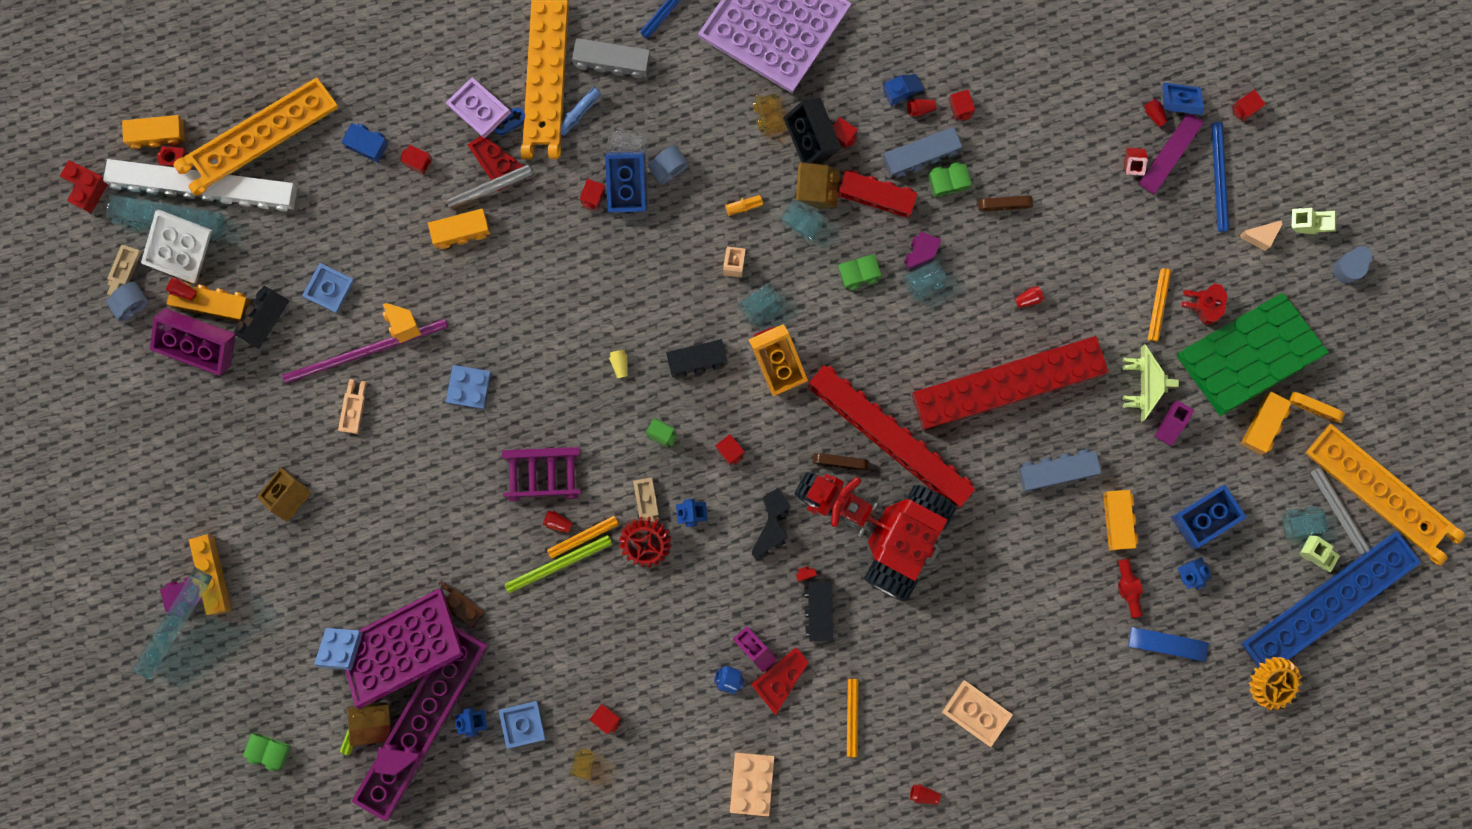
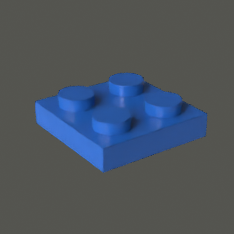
[1162,82,1204,115]

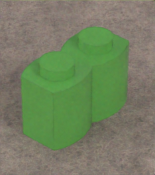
[928,162,972,197]
[838,254,882,291]
[646,418,678,448]
[243,733,292,772]

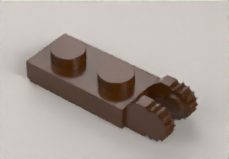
[432,580,485,628]

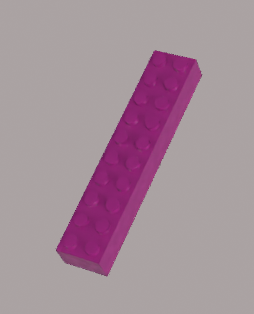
[351,626,490,822]

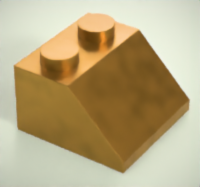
[796,163,840,209]
[257,467,312,522]
[347,702,390,746]

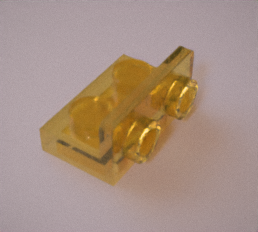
[752,94,786,135]

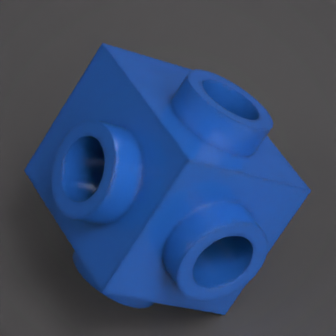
[676,499,708,527]
[1177,557,1212,590]
[455,707,488,737]

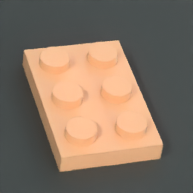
[942,680,1013,747]
[730,752,774,816]

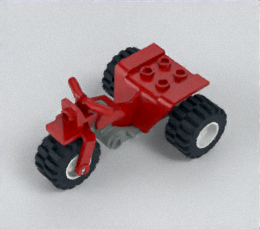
[794,472,957,601]

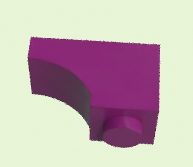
[733,626,777,672]

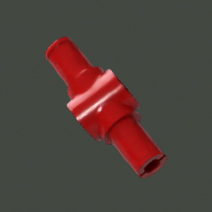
[1118,558,1143,618]

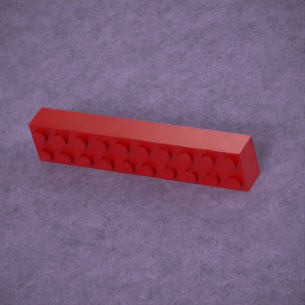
[911,336,1109,431]
[808,365,975,510]

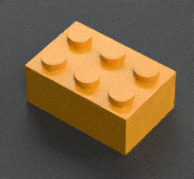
[748,324,808,396]

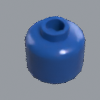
[714,666,745,694]

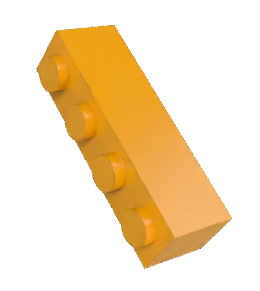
[167,282,251,322]
[188,534,232,616]

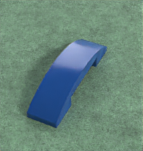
[1128,627,1209,662]

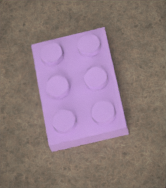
[446,77,511,139]

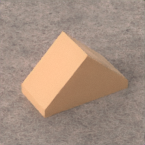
[1240,221,1282,251]
[723,247,746,278]

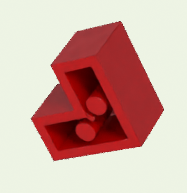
[60,160,108,214]

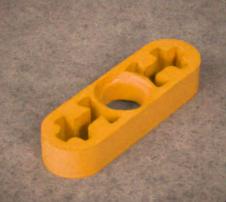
[1289,392,1345,423]

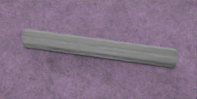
[447,165,533,209]
[1311,468,1370,555]

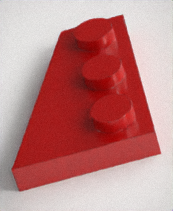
[467,136,523,192]
[751,647,808,715]

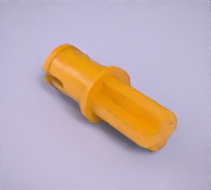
[725,195,763,216]

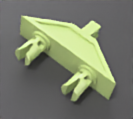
[1123,344,1179,422]

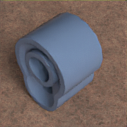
[647,145,689,185]
[1333,246,1372,284]
[106,282,148,322]

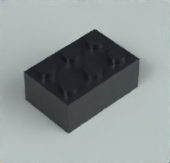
[783,97,842,165]

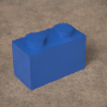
[341,123,388,163]

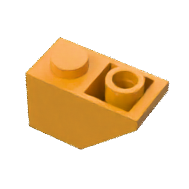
[383,303,421,343]

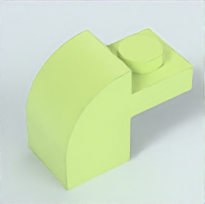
[1292,208,1337,234]
[1300,536,1340,572]

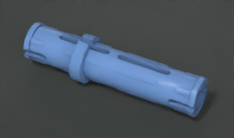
[561,87,602,136]

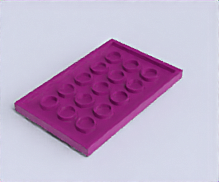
[345,588,464,709]

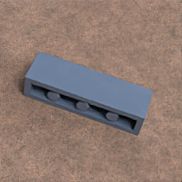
[882,127,962,179]
[1018,449,1101,492]

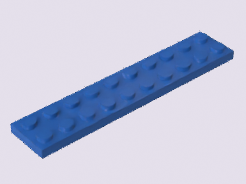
[1240,531,1421,668]

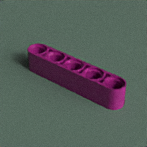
[1138,113,1205,195]

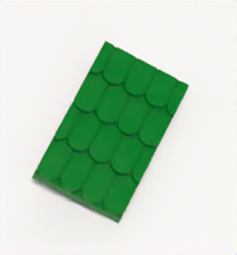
[1177,293,1329,417]

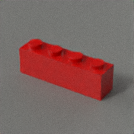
[838,170,918,218]

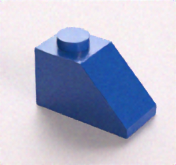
[883,74,924,106]

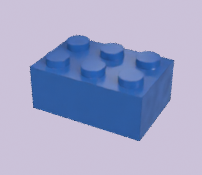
[605,151,648,212]
[1171,485,1247,550]

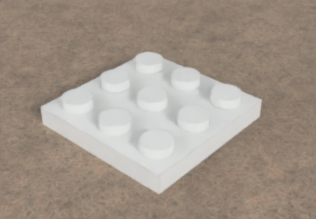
[141,209,212,284]

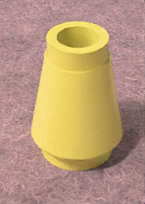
[609,349,628,378]

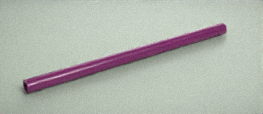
[282,319,448,384]

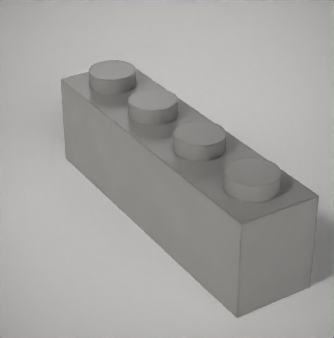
[572,38,650,78]

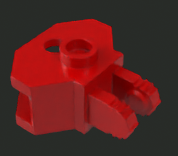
[1181,283,1228,325]

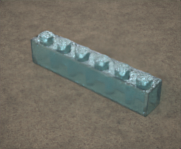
[105,195,226,240]
[132,567,213,680]

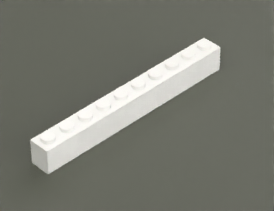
[103,159,297,212]

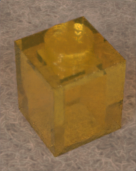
[570,748,596,780]

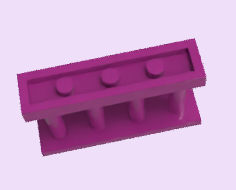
[502,447,582,501]

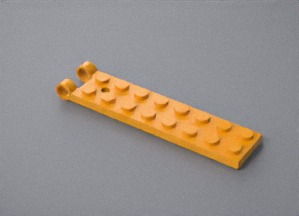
[521,0,569,160]
[173,77,338,196]
[1305,424,1466,566]

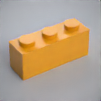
[122,115,185,149]
[428,208,491,249]
[1241,392,1292,455]
[1103,490,1138,551]

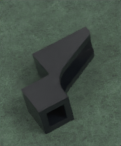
[752,488,791,560]

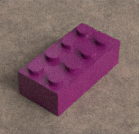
[150,308,236,376]

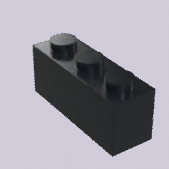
[234,286,289,349]
[666,339,727,379]
[804,582,833,641]

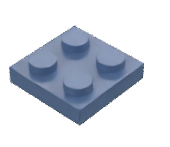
[302,263,355,314]
[446,365,491,409]
[314,628,363,670]
[499,701,546,749]

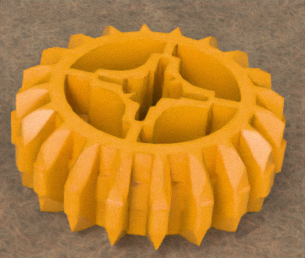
[1249,657,1303,710]

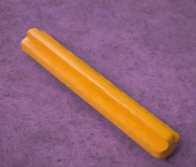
[1148,268,1171,342]
[547,516,619,559]
[847,679,859,758]

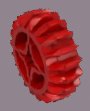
[619,516,672,568]

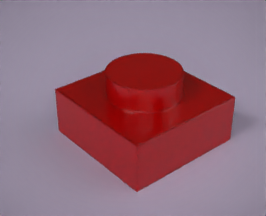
[795,566,817,582]

